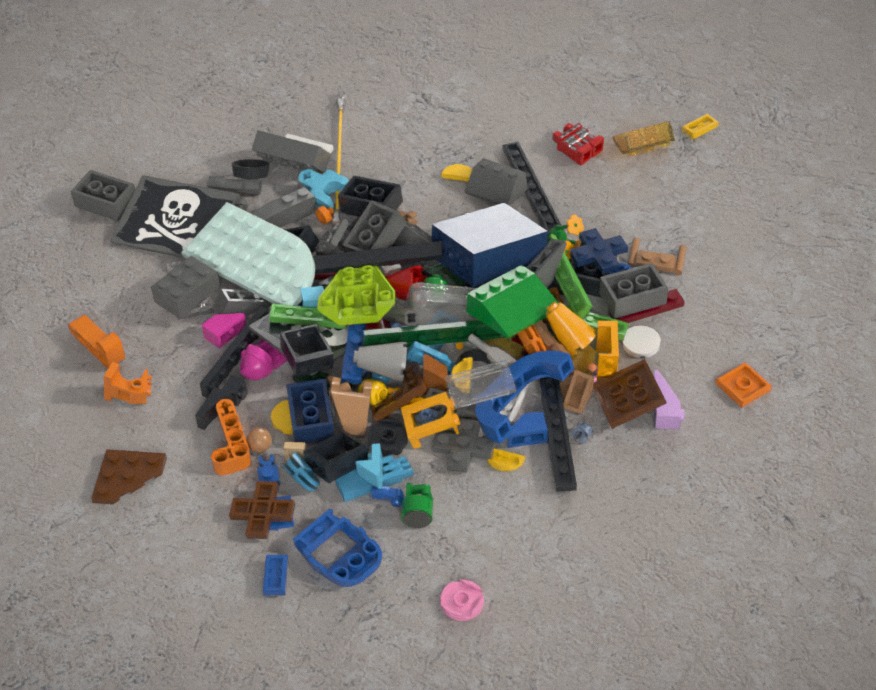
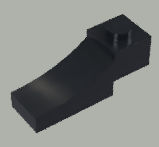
[195,376,248,430]

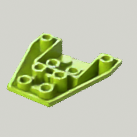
[317,265,395,326]

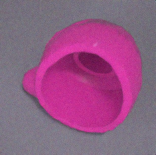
[240,344,274,381]

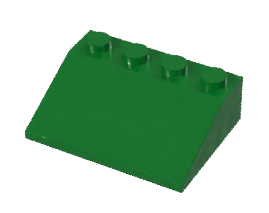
[466,265,558,339]

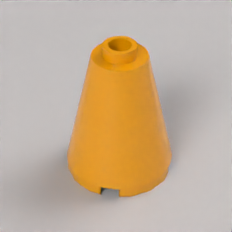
[546,302,596,356]

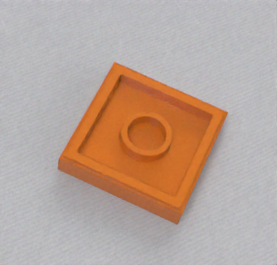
[715,362,772,408]

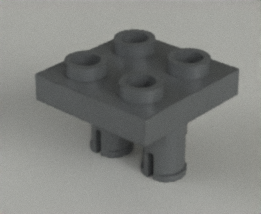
[315,219,350,256]

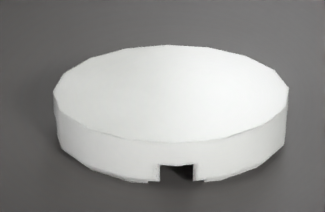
[622,325,661,358]

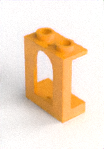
[596,321,619,381]
[401,392,461,449]

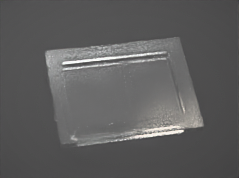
[445,360,517,409]

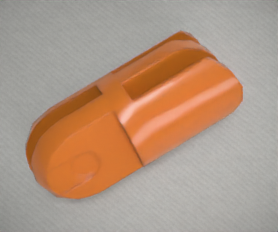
[517,324,547,355]

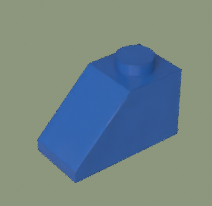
[507,411,548,448]

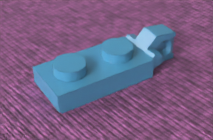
[406,341,456,377]

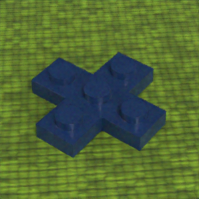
[570,228,628,274]

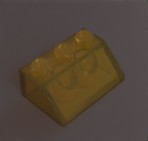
[612,121,675,156]

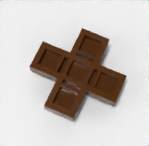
[229,481,295,539]

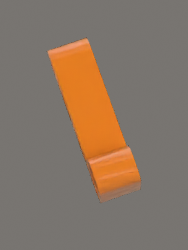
[68,314,126,368]
[211,399,251,476]

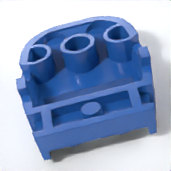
[293,508,382,587]

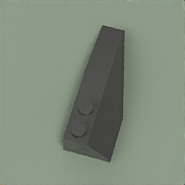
[251,187,315,228]

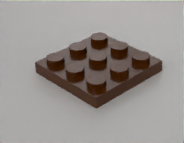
[593,359,667,429]

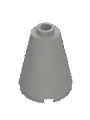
[353,342,407,381]

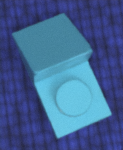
[356,443,383,489]

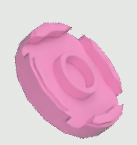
[440,580,484,621]

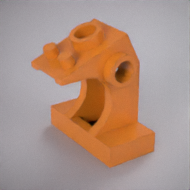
[104,362,152,404]

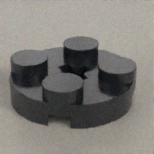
[368,418,408,455]

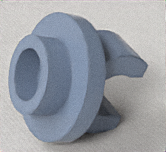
[571,422,593,444]

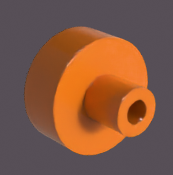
[315,206,334,225]

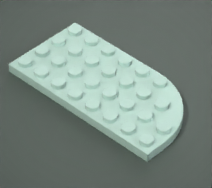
[181,202,315,306]

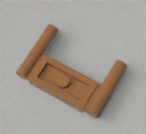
[628,238,687,275]

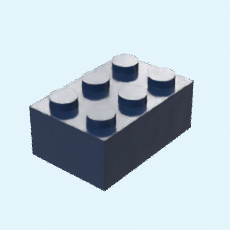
[286,379,334,444]

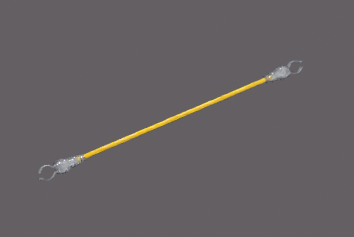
[331,89,346,228]

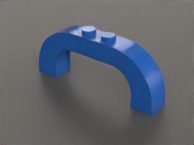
[475,350,574,444]

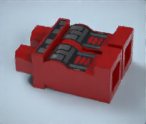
[552,123,604,166]

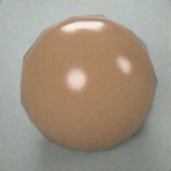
[247,427,272,453]

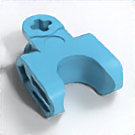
[298,169,349,209]

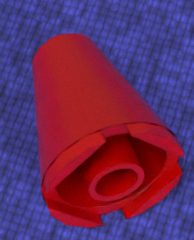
[385,266,427,303]

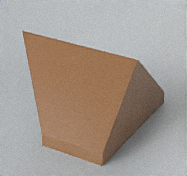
[559,370,594,414]

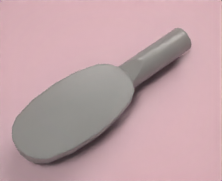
[467,334,516,372]

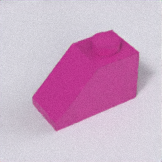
[202,313,246,349]

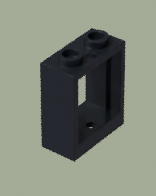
[280,324,334,377]
[303,430,369,483]

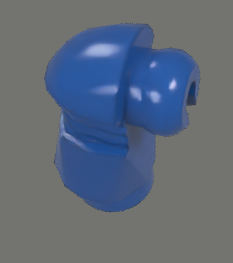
[371,485,405,507]

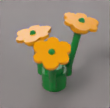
[548,214,584,260]

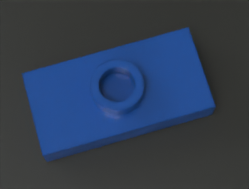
[263,555,288,596]

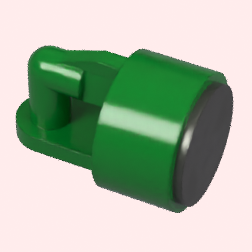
[401,482,434,528]

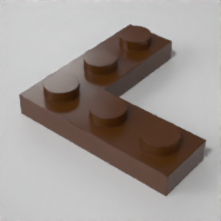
[371,362,427,422]

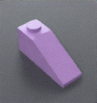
[654,370,684,429]

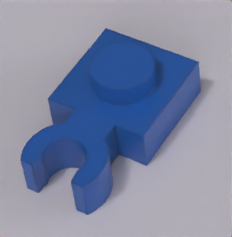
[257,454,280,486]

